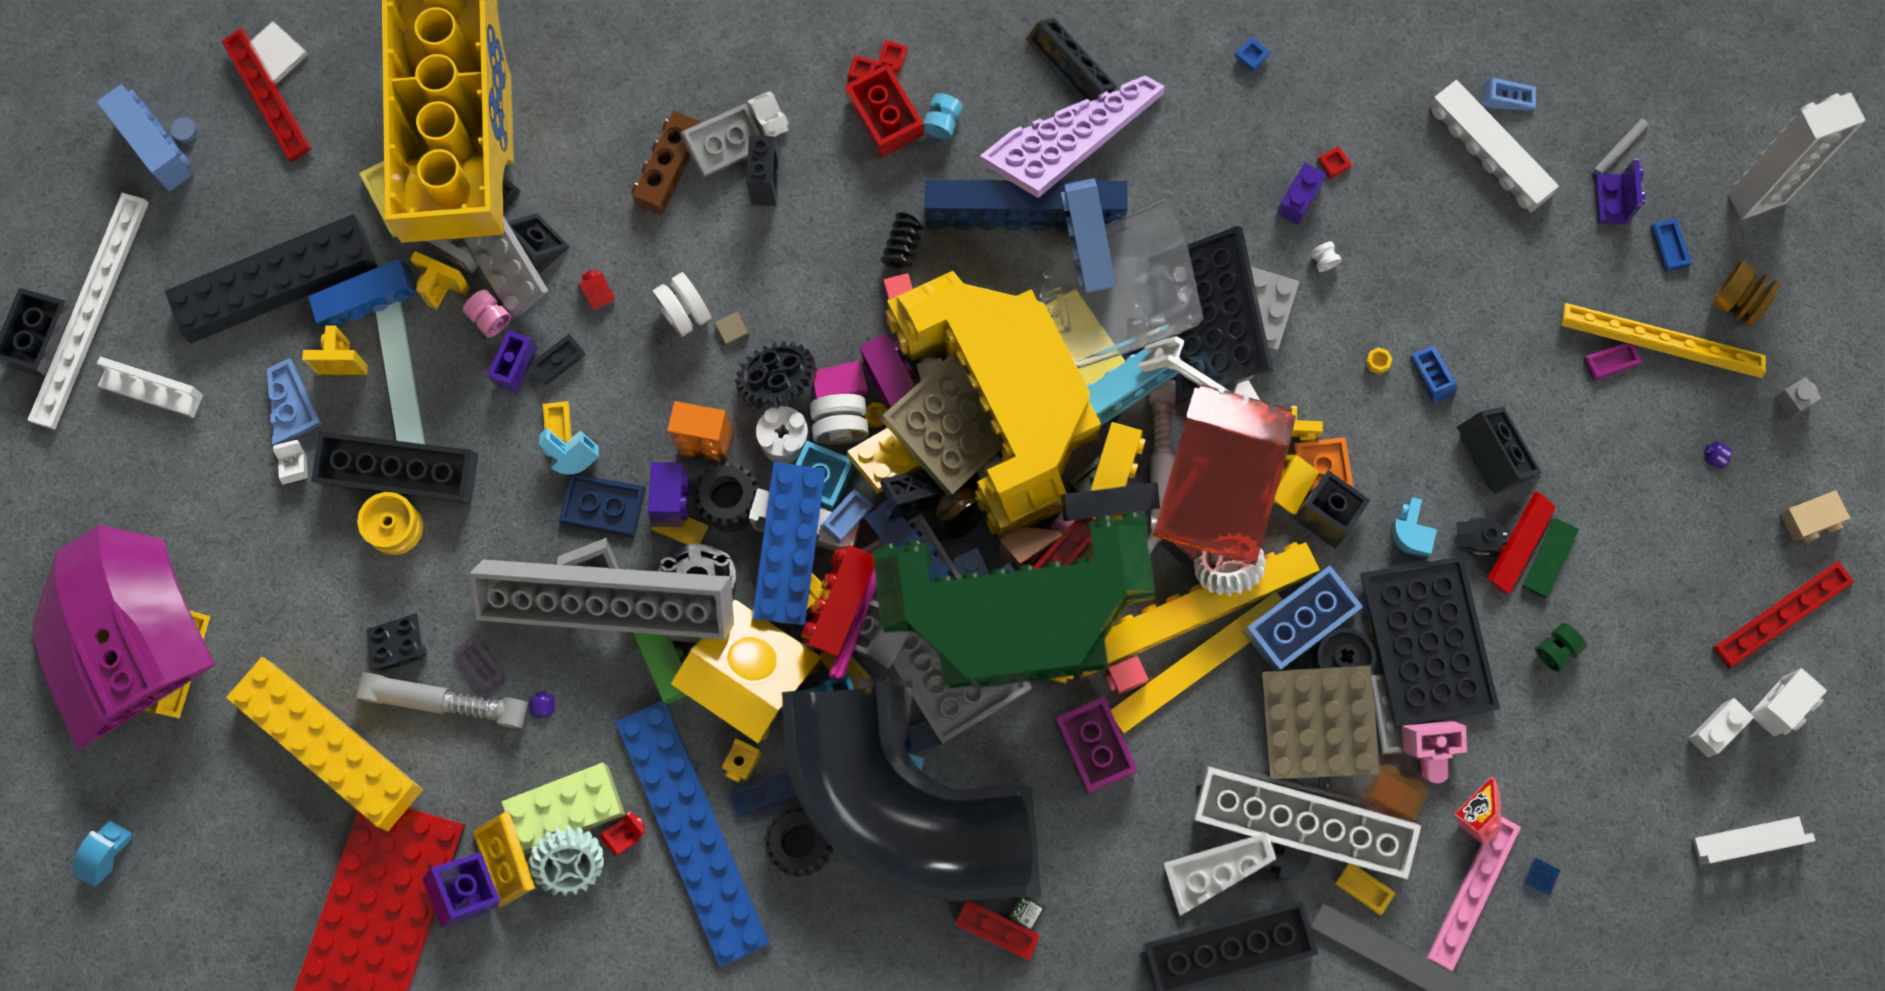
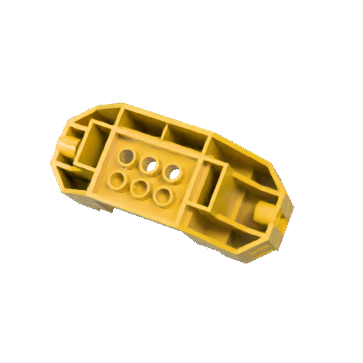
[885,271,1101,540]

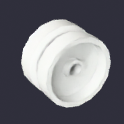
[652,272,712,337]
[810,394,869,445]

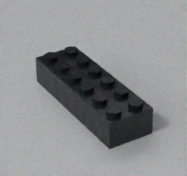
[311,431,479,504]
[1142,900,1319,991]

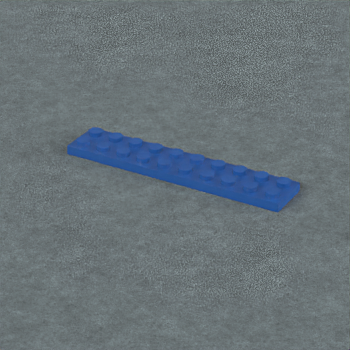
[616,700,770,967]

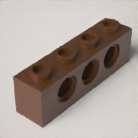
[631,111,701,215]

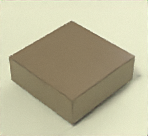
[715,312,749,346]

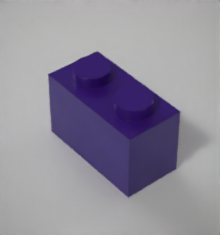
[1277,163,1327,225]
[487,330,537,393]

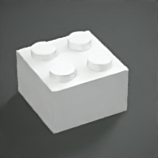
[1750,668,1827,736]

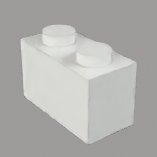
[1688,698,1754,758]

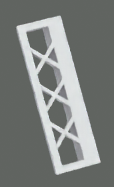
[97,357,203,418]
[1692,817,1815,865]

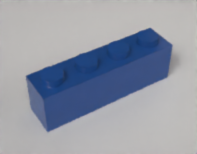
[309,259,418,328]

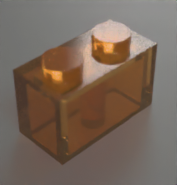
[1363,765,1430,822]

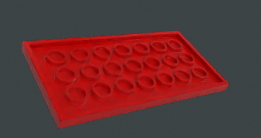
[294,808,466,991]

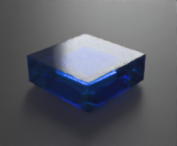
[1523,858,1561,895]

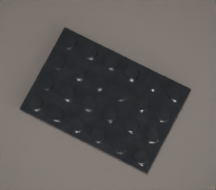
[1149,226,1274,402]
[1360,556,1500,728]

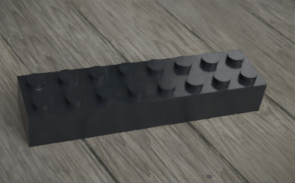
[165,214,378,344]

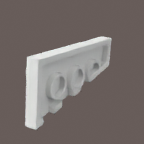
[1164,833,1276,916]

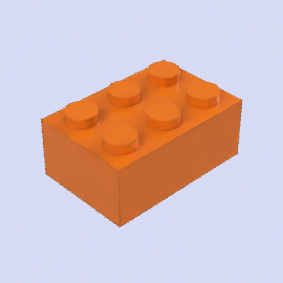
[667,401,734,463]

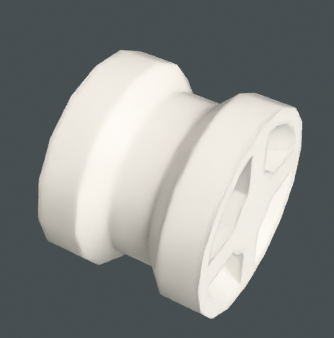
[1310,242,1341,272]

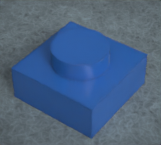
[1235,37,1270,72]

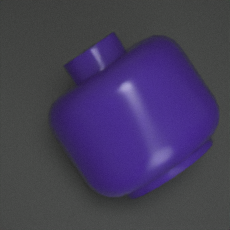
[1704,441,1732,469]
[529,691,555,718]

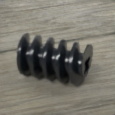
[881,212,924,268]

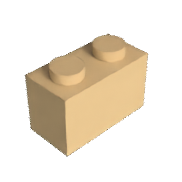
[1780,490,1850,543]

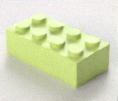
[502,763,625,855]

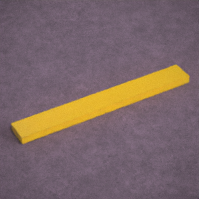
[1561,303,1766,378]
[1111,592,1283,734]

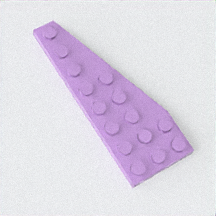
[980,76,1165,198]

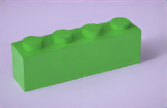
[633,632,688,705]

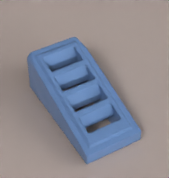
[1482,78,1536,111]

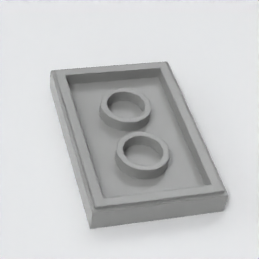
[680,103,763,178]

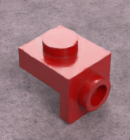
[578,269,616,311]
[600,811,646,858]

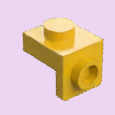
[1284,406,1323,441]

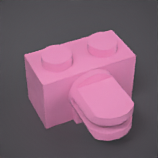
[1402,720,1467,783]

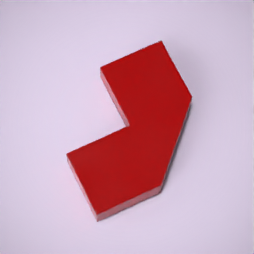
[847,40,908,81]

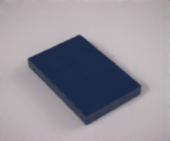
[559,474,646,537]

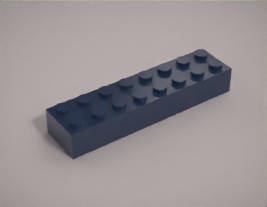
[925,180,1128,231]

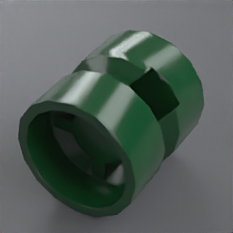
[1535,623,1587,672]

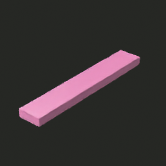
[1426,817,1521,972]

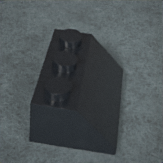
[1457,407,1542,494]

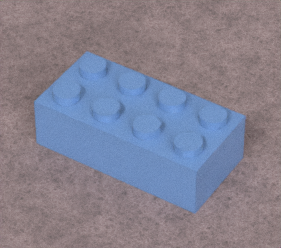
[97,84,194,192]
[1061,178,1117,293]
[1243,565,1363,671]

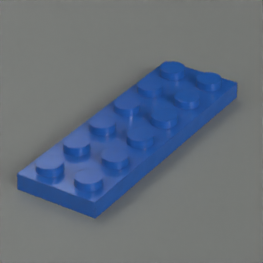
[751,462,825,625]

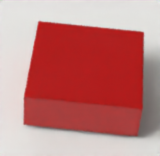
[1317,146,1352,180]

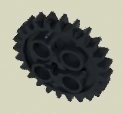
[735,341,817,410]

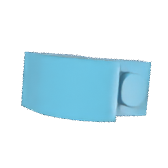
[539,428,599,474]
[1391,497,1437,559]

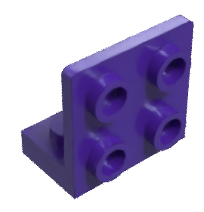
[1595,159,1646,224]

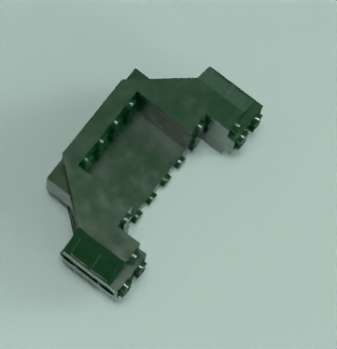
[872,512,1155,689]

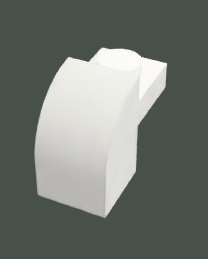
[747,91,788,136]

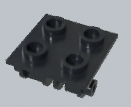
[367,613,427,672]

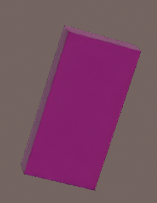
[1584,343,1642,381]

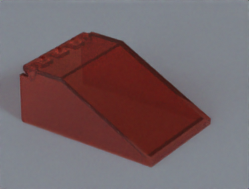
[1153,384,1296,566]

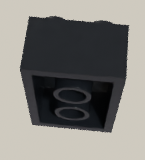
[0,288,74,378]

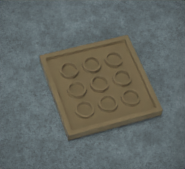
[880,354,1004,496]
[1262,666,1380,779]

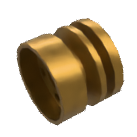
[1711,260,1781,328]

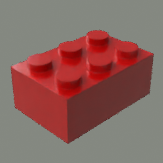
[845,64,924,158]

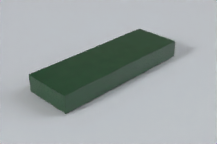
[1521,518,1579,598]

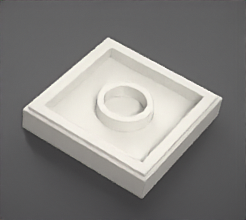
[251,22,308,84]

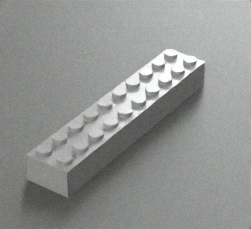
[469,560,735,639]

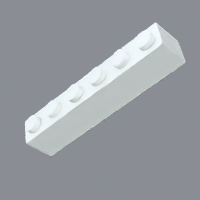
[1430,80,1559,213]

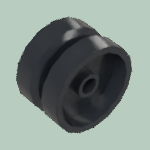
[1312,628,1376,672]

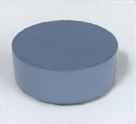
[171,117,198,143]

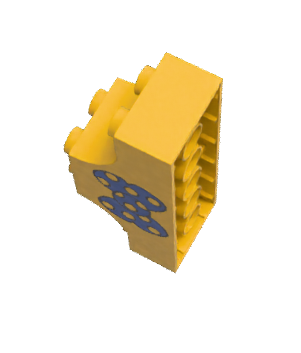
[382,0,514,243]

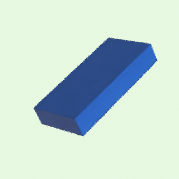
[1650,218,1692,272]

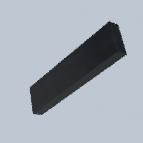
[1060,482,1160,521]

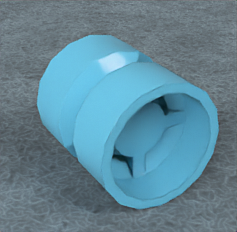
[923,93,963,140]

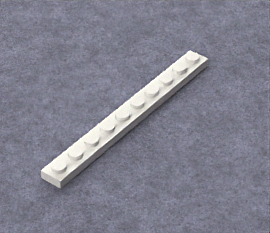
[28,193,148,430]

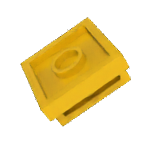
[410,251,471,310]
[302,326,368,375]

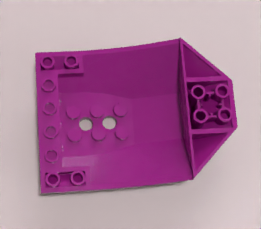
[33,525,216,750]

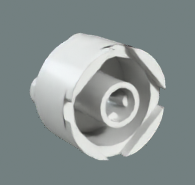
[756,406,810,464]

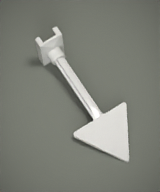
[1138,336,1272,427]

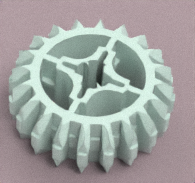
[529,825,604,896]

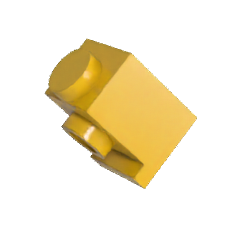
[722,738,762,783]

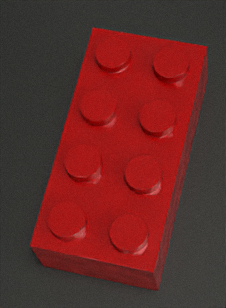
[800,545,874,656]

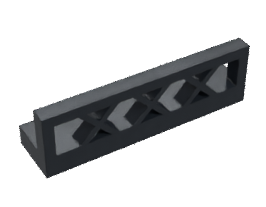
[1025,18,1117,102]
[880,469,979,519]

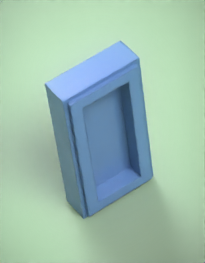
[820,488,874,544]

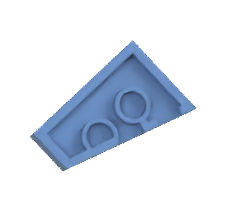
[267,358,322,446]

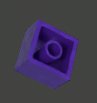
[648,462,691,527]
[422,852,500,928]

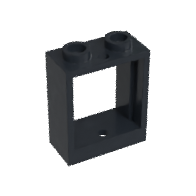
[746,135,779,206]

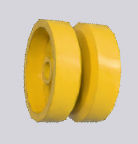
[357,492,424,555]

